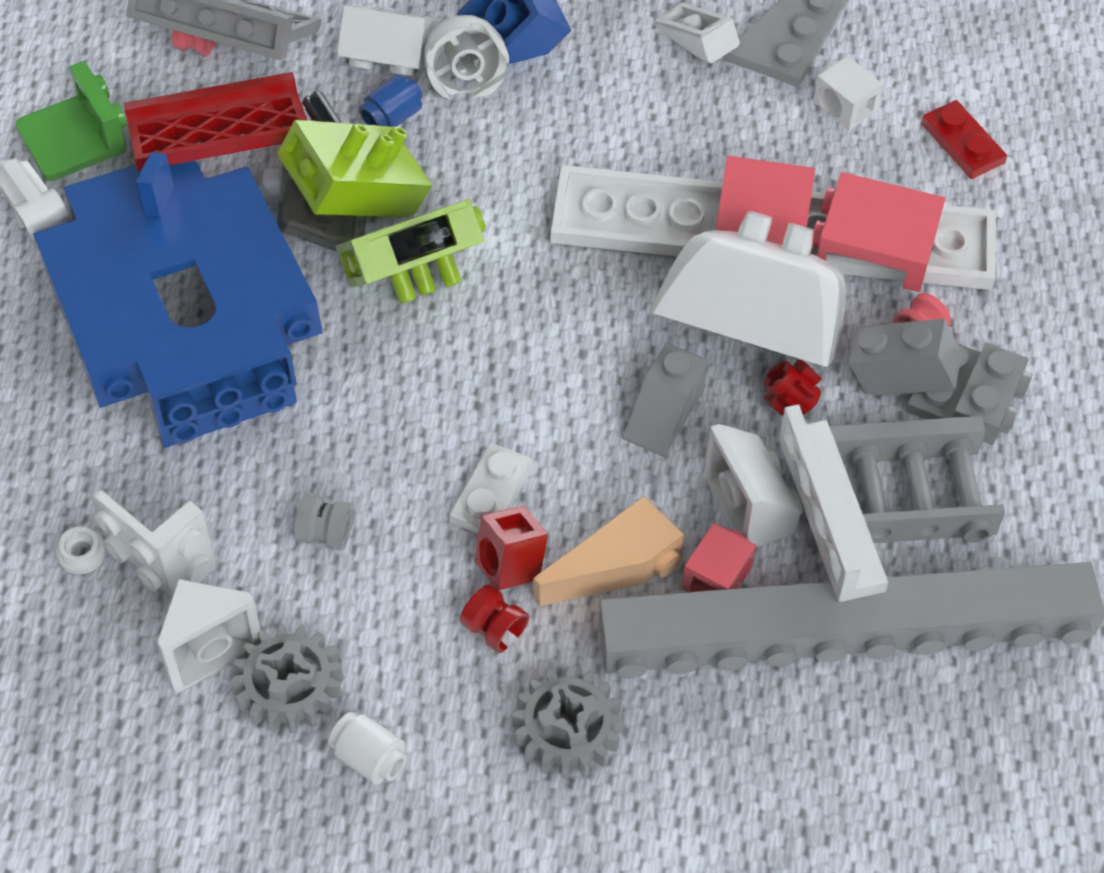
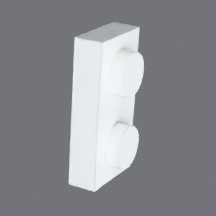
[449,442,533,534]

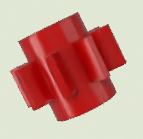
[764,359,822,416]

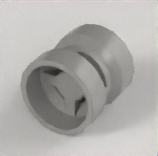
[294,494,354,550]

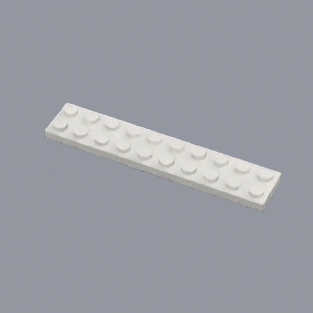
[550,165,996,290]

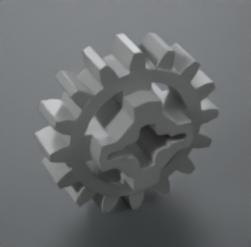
[231,624,343,733]
[513,667,624,778]

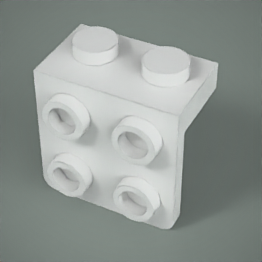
[92,490,216,598]

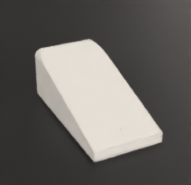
[653,3,740,63]

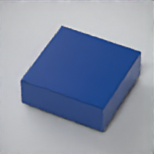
[136,152,174,217]

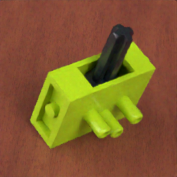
[277,91,432,217]
[335,198,486,304]

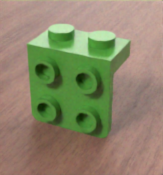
[15,60,127,181]

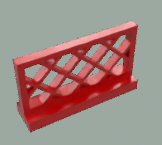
[124,72,308,171]

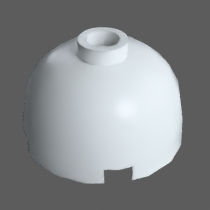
[424,15,509,100]

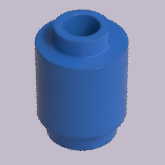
[359,74,423,127]

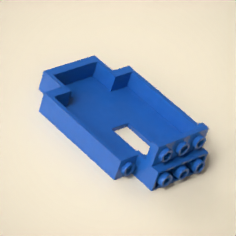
[33,160,323,448]

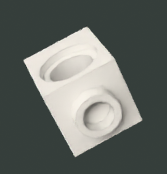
[813,56,884,130]

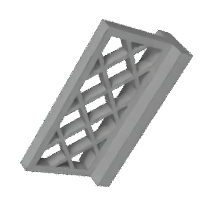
[126,0,322,60]

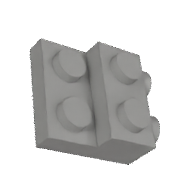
[906,342,1033,445]

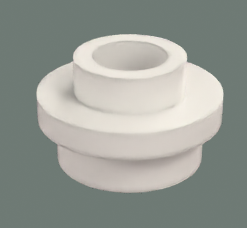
[56,527,106,574]

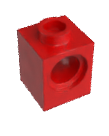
[474,505,548,590]

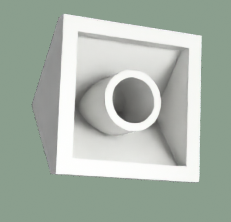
[157,579,261,695]

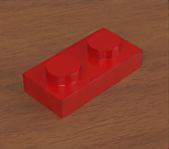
[921,100,1008,179]

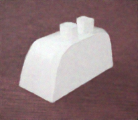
[650,211,846,367]

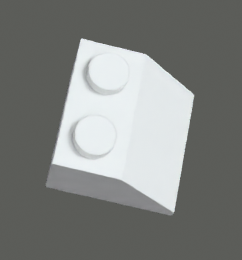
[337,5,441,76]
[704,424,803,547]

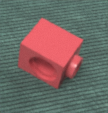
[682,523,757,592]

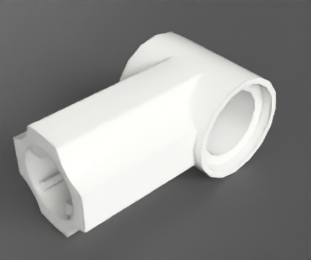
[0,158,71,243]

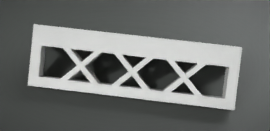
[779,405,889,602]

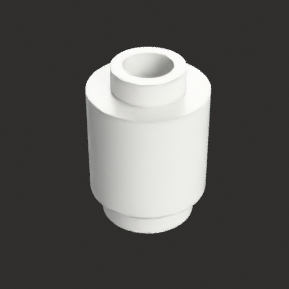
[328,712,407,785]

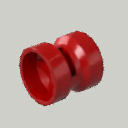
[459,584,530,654]

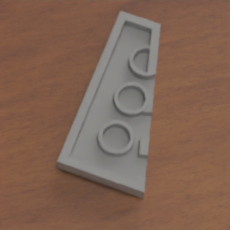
[723,0,849,87]

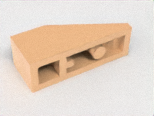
[533,496,684,606]

